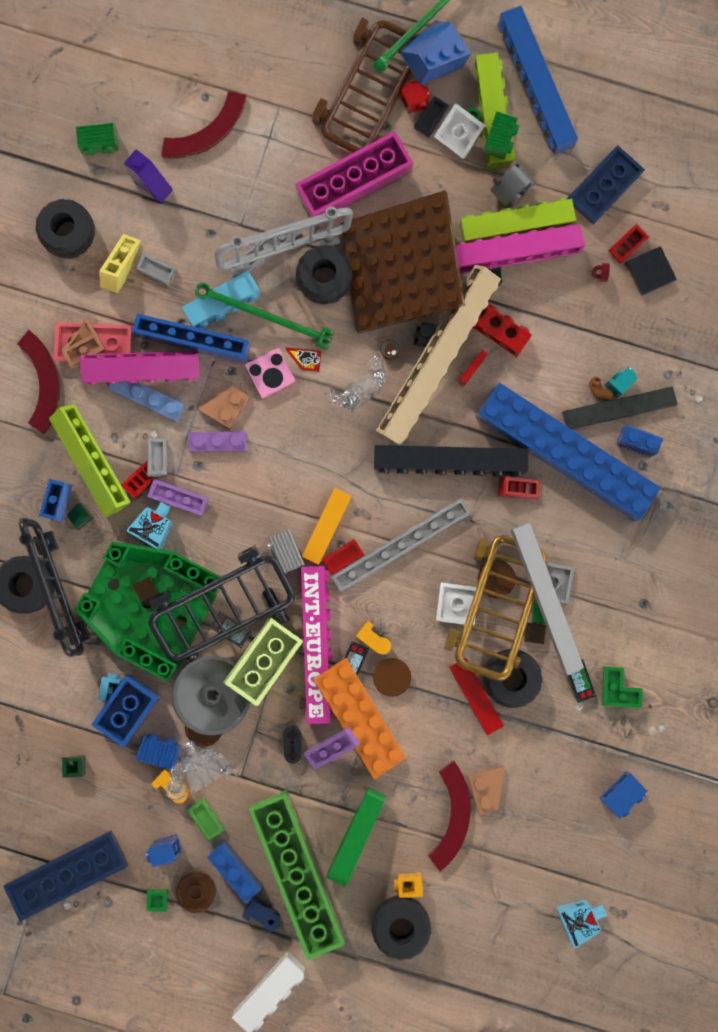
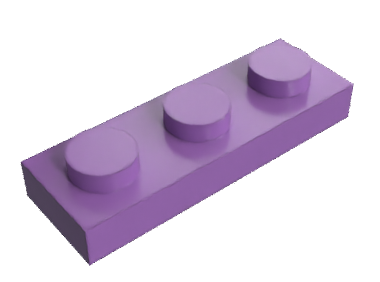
[189,431,247,452]
[147,479,209,516]
[304,727,360,770]

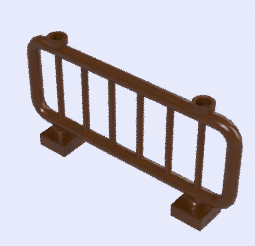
[312,18,417,153]

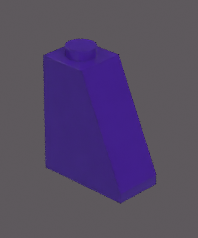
[124,149,173,204]

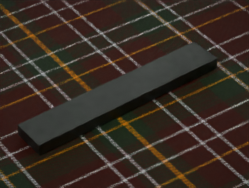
[562,386,678,429]

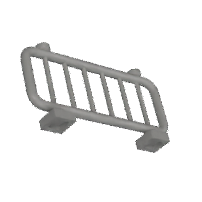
[215,207,353,278]

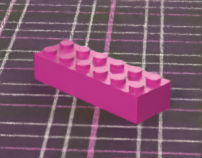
[295,131,413,218]

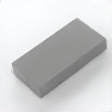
[135,252,178,287]
[147,438,167,477]

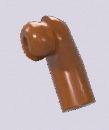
[589,376,613,400]

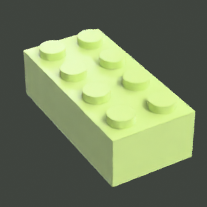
[223,618,303,706]

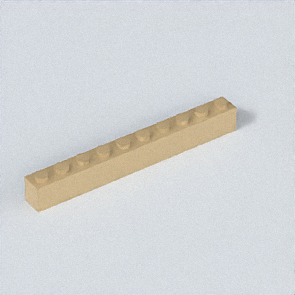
[376,265,501,445]

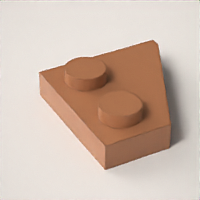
[62,317,106,369]
[198,387,250,429]
[468,766,505,815]

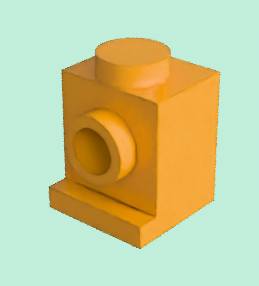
[394,872,423,898]

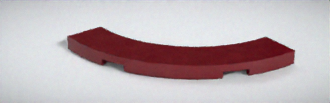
[161,92,247,159]
[17,330,60,435]
[428,760,471,872]

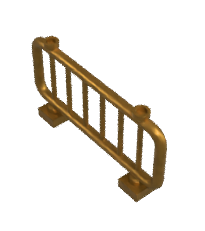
[444,535,549,681]

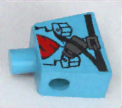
[127,502,173,549]
[555,900,607,948]

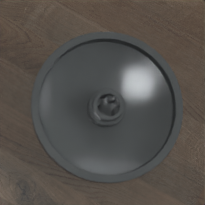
[172,656,250,735]

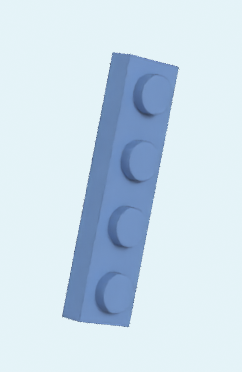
[108,381,185,422]

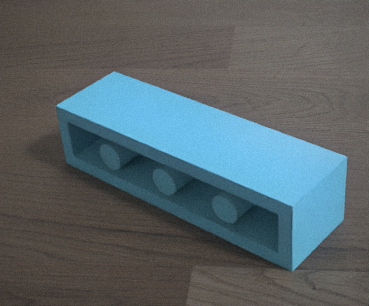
[182,271,261,329]

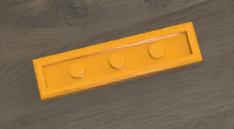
[302,488,352,565]

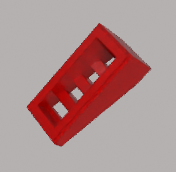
[608,224,649,264]
[121,461,158,499]
[498,476,540,499]

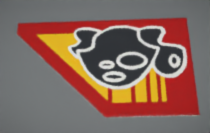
[286,347,322,372]

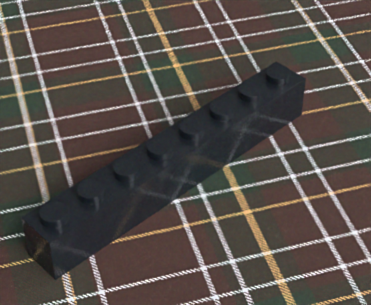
[374,445,528,477]

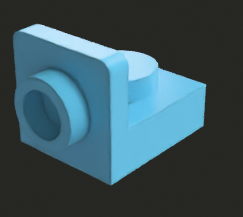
[98,673,123,702]

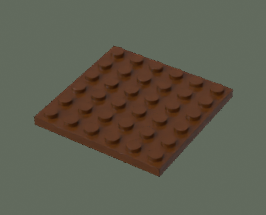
[341,190,465,333]

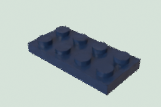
[566,145,645,225]

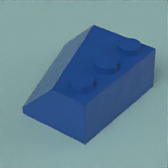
[401,20,472,84]

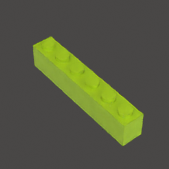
[474,53,515,170]
[459,198,576,244]
[49,404,131,517]

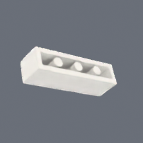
[232,951,305,1032]

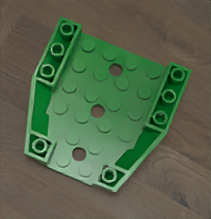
[74,541,221,682]

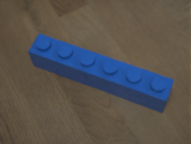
[132,313,251,363]

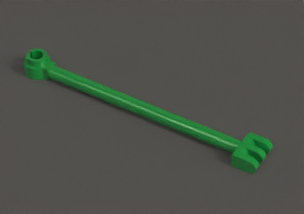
[373,0,450,73]
[195,283,334,350]

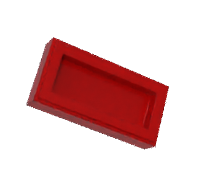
[458,349,488,387]
[322,539,365,575]

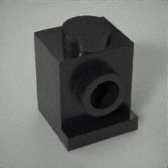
[413,322,437,347]

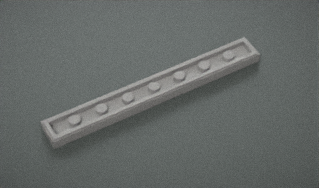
[331,498,471,593]
[510,523,584,675]

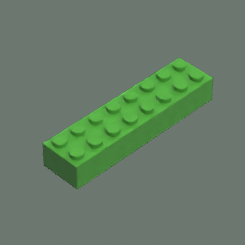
[248,790,345,961]

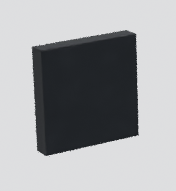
[626,246,677,296]

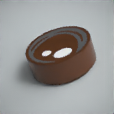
[381,340,400,360]

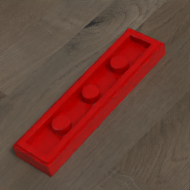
[449,657,504,736]

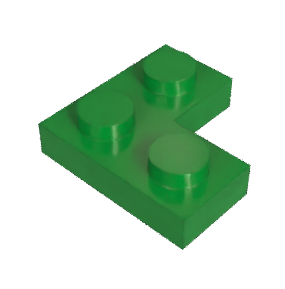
[602,666,643,708]

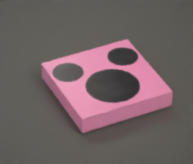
[245,348,296,399]

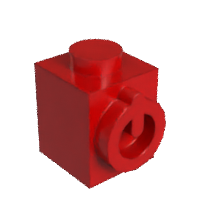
[400,81,431,114]

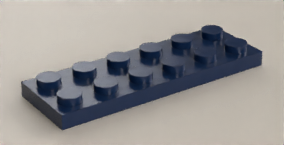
[3,830,128,922]

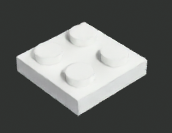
[434,104,486,159]
[435,583,477,625]

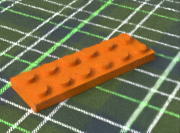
[313,658,406,780]

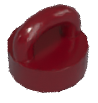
[592,263,610,282]

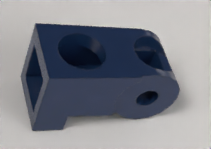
[242,896,280,931]

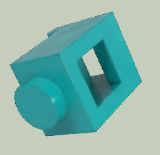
[604,367,638,398]

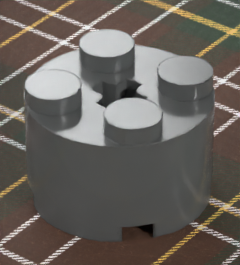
[490,163,535,208]

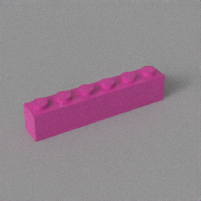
[80,351,199,385]

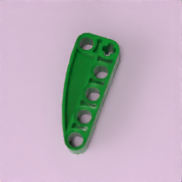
[325,787,386,887]

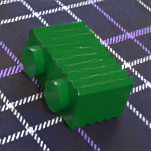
[483,111,520,159]
[76,122,119,156]

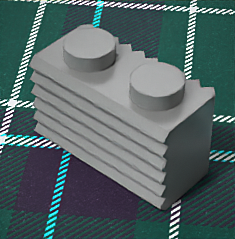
[267,529,305,574]

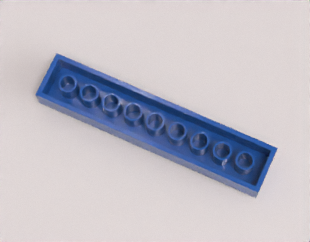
[476,382,661,521]

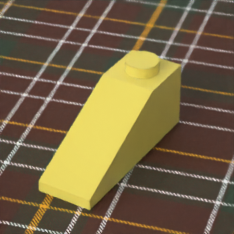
[99,234,141,293]

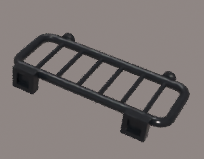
[19,517,91,657]
[148,545,295,662]

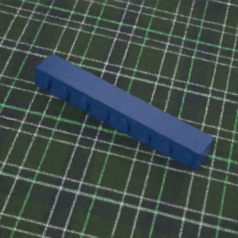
[497,5,578,155]

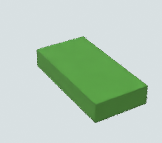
[187,797,225,842]

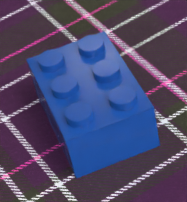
[91,674,162,747]

